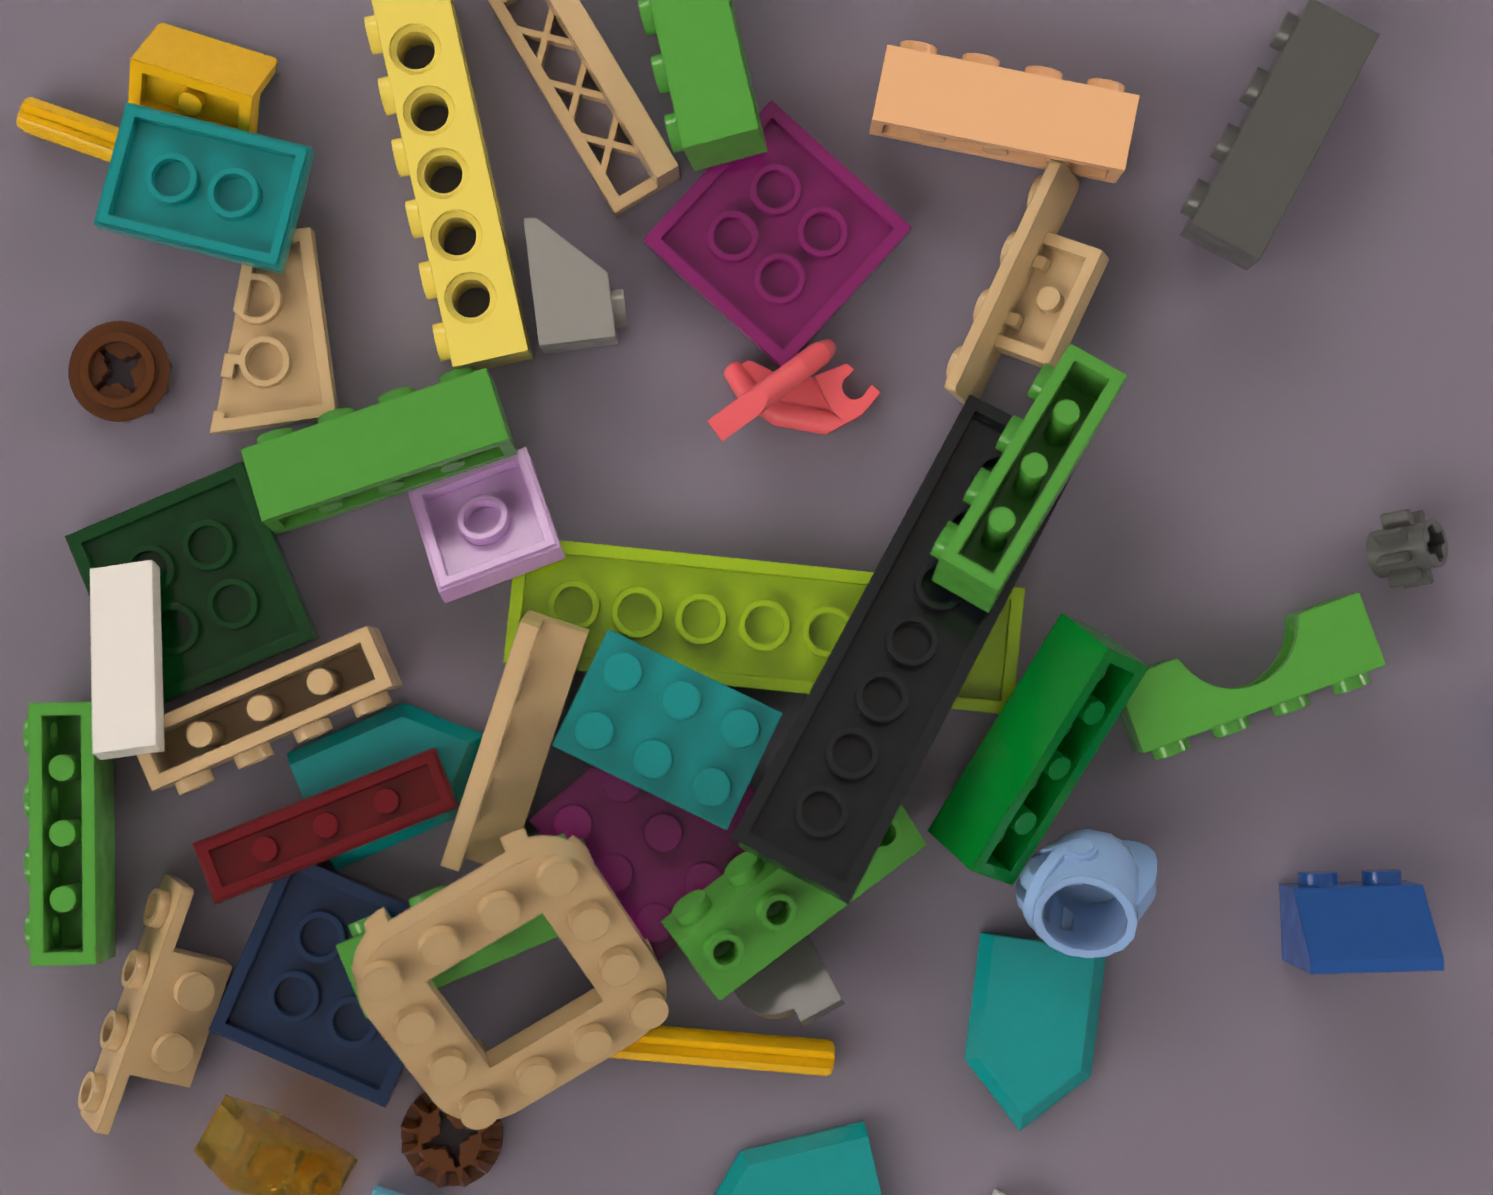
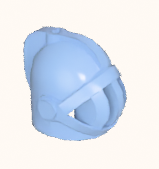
[1015,829,1158,958]

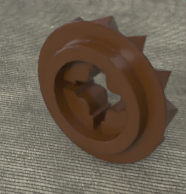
[68,321,173,423]
[401,1092,503,1188]

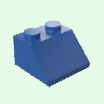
[1279,869,1444,974]

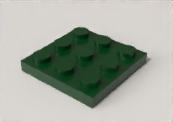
[65,461,320,704]

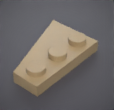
[210,227,339,436]

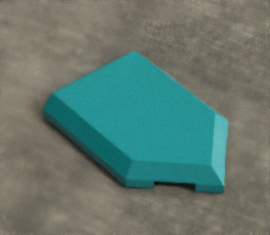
[287,703,483,870]
[964,932,1106,1131]
[714,1120,882,1195]

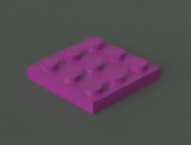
[643,100,912,367]
[529,766,756,961]

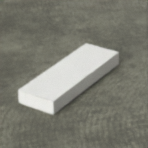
[90,560,165,760]

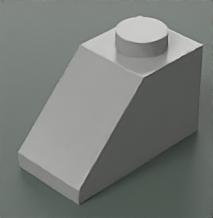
[523,217,628,354]

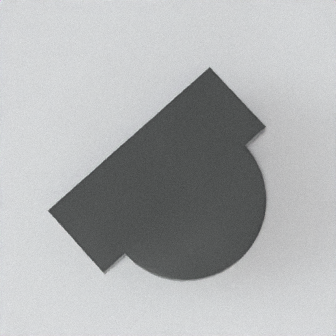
[734,935,845,1026]

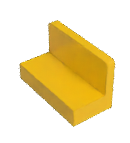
[128,23,277,134]

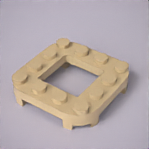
[351,829,669,1130]

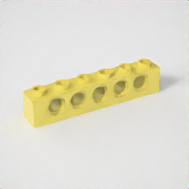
[364,0,533,371]

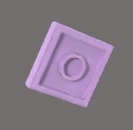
[408,447,566,603]

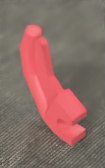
[707,339,836,441]
[723,360,881,435]

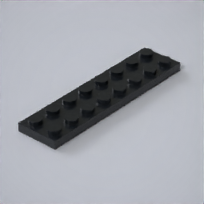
[731,395,1077,905]

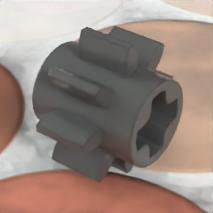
[1366,508,1448,589]

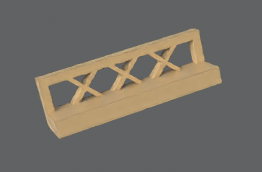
[487,0,680,216]
[440,610,590,872]

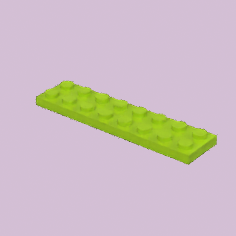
[503,540,1025,714]

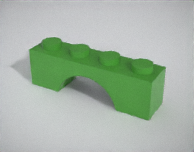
[1120,592,1386,760]

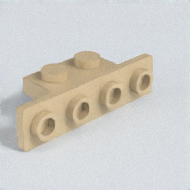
[944,159,1109,405]
[78,874,233,1135]

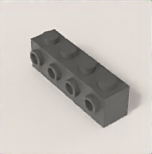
[1180,0,1380,270]

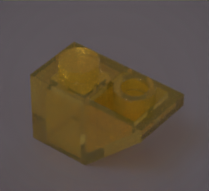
[194,1094,358,1195]

